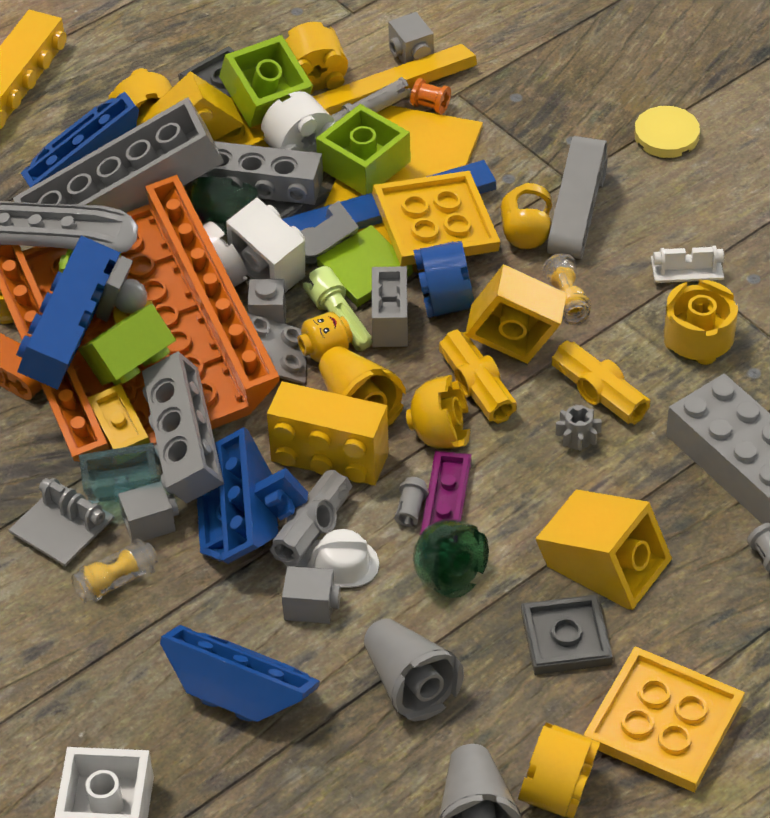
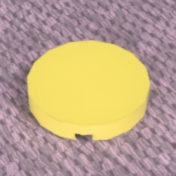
[634,106,700,158]

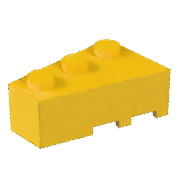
[136,71,244,141]

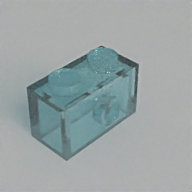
[79,443,161,503]

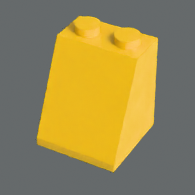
[535,489,672,610]

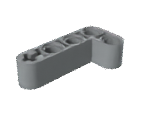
[547,136,608,259]

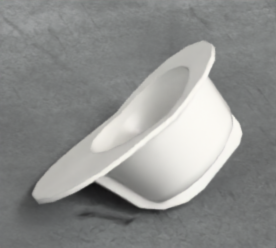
[293,529,379,588]

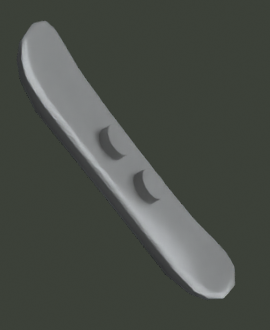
[0,201,138,253]

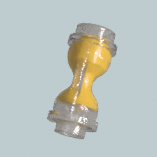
[542,254,591,325]
[71,538,158,603]

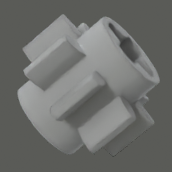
[555,405,602,451]

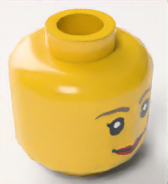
[297,312,353,363]

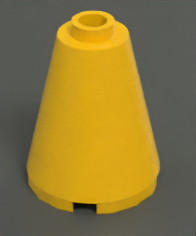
[319,346,406,426]

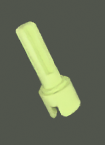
[303,266,373,352]

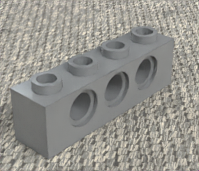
[185,141,323,205]
[142,351,224,503]

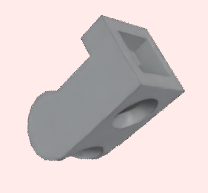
[301,200,359,264]

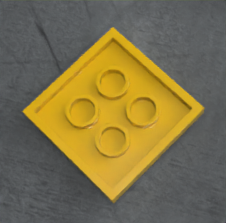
[372,171,501,266]
[584,646,745,793]

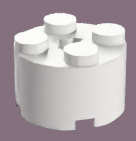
[261,91,336,153]

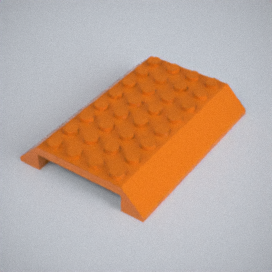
[0,175,280,468]

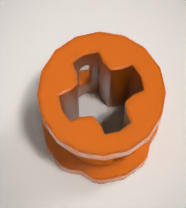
[410,78,451,115]

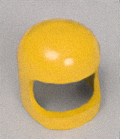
[500,183,552,249]

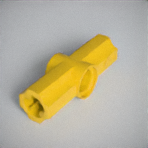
[439,329,517,424]
[552,340,650,425]

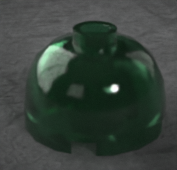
[190,176,259,236]
[413,519,489,598]

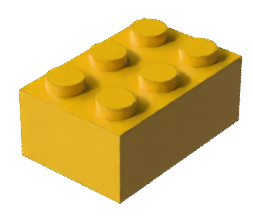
[267,381,389,486]

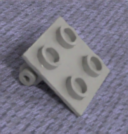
[247,312,306,385]
[9,478,115,566]

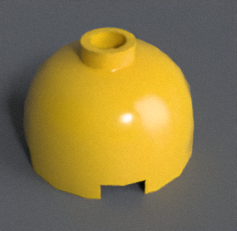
[406,375,470,449]

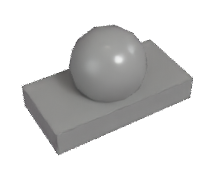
[95,256,147,322]

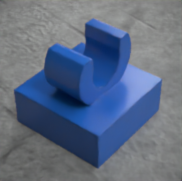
[254,468,308,521]

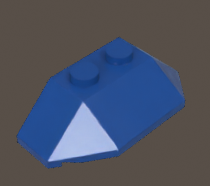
[21,92,139,188]
[197,427,278,564]
[160,625,320,722]

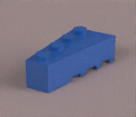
[16,235,121,390]

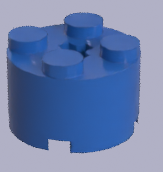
[413,241,474,318]

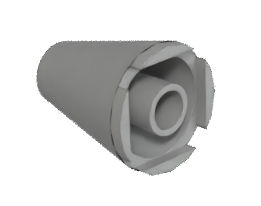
[364,618,464,721]
[439,744,521,818]

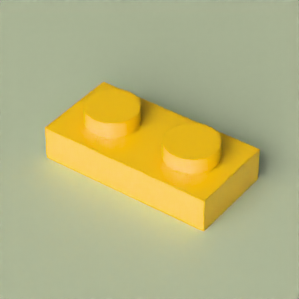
[88,383,151,460]

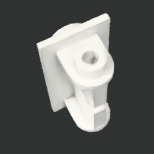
[651,246,724,283]

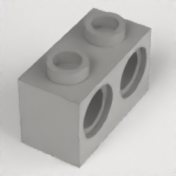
[372,266,408,347]

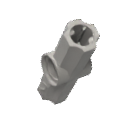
[270,470,352,566]

